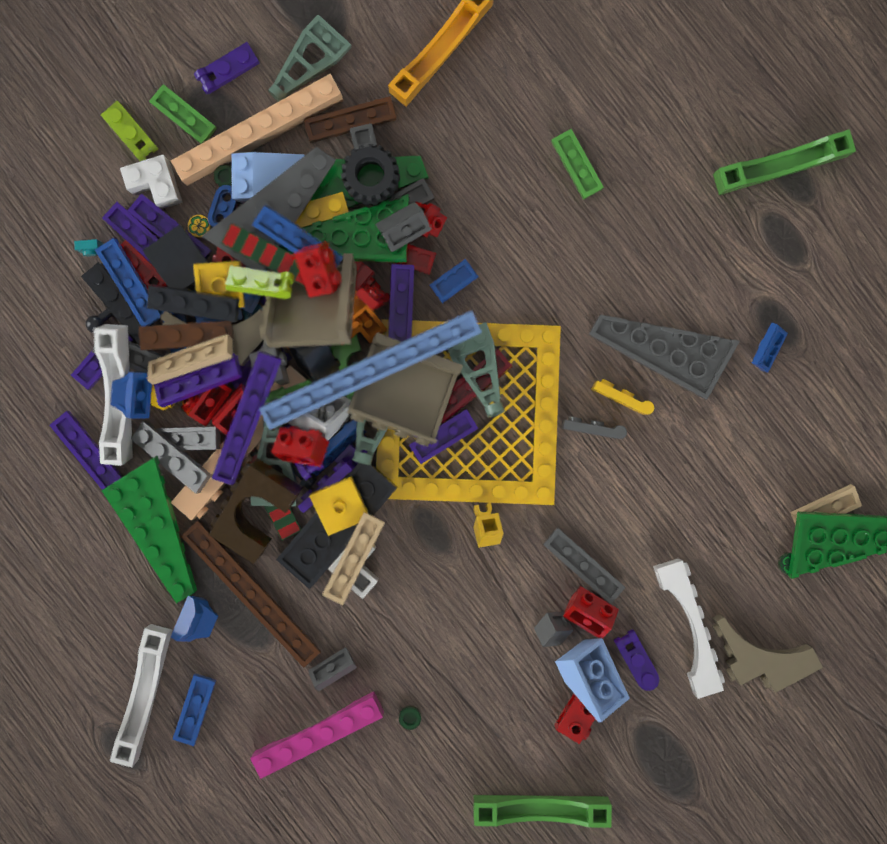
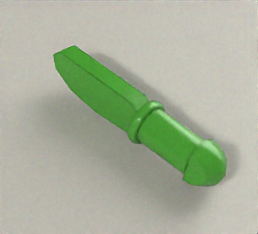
[265,379,312,403]

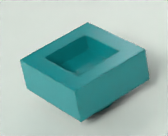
[74,239,103,256]

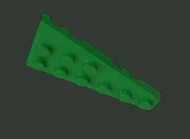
[310,156,428,209]
[279,194,410,262]
[102,456,197,603]
[788,511,887,579]

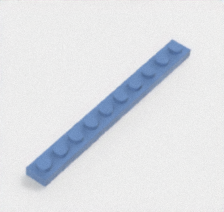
[259,310,482,430]

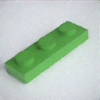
[149,84,217,144]
[551,129,604,200]

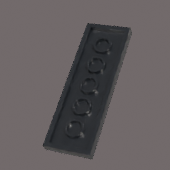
[276,463,398,589]

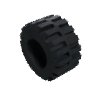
[341,144,400,206]

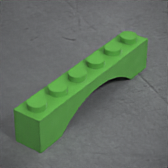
[713,129,856,195]
[473,795,612,828]

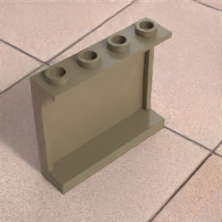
[260,254,357,348]
[346,333,463,447]

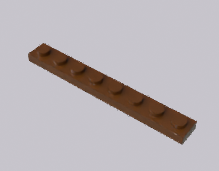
[181,520,321,668]

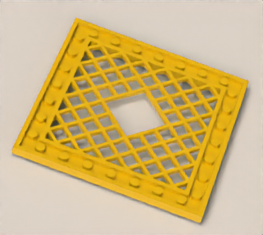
[376,319,561,505]

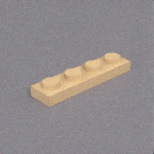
[147,334,233,385]
[322,512,385,605]

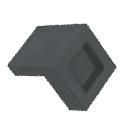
[350,123,377,151]
[534,611,573,647]

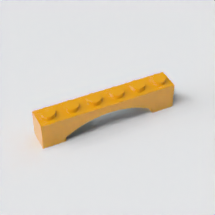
[388,0,493,107]

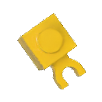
[473,503,504,548]

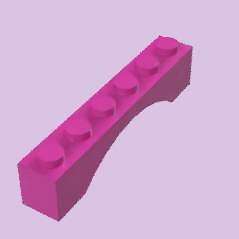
[250,692,384,779]

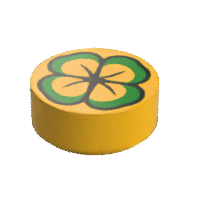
[188,215,211,238]

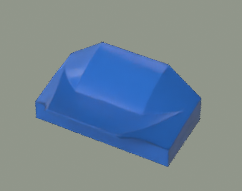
[110,372,152,419]
[171,596,218,642]

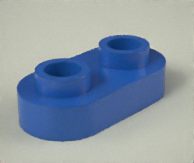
[208,185,238,227]

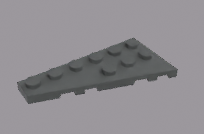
[202,147,336,271]
[588,315,740,400]

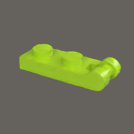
[101,100,159,162]
[225,266,294,299]

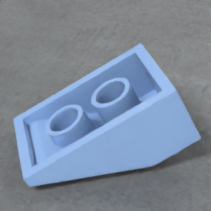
[232,152,305,204]
[555,638,630,722]

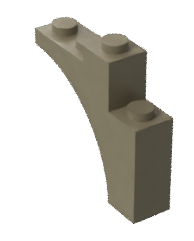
[160,309,264,366]
[712,614,823,693]

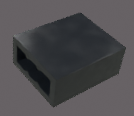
[143,224,209,291]

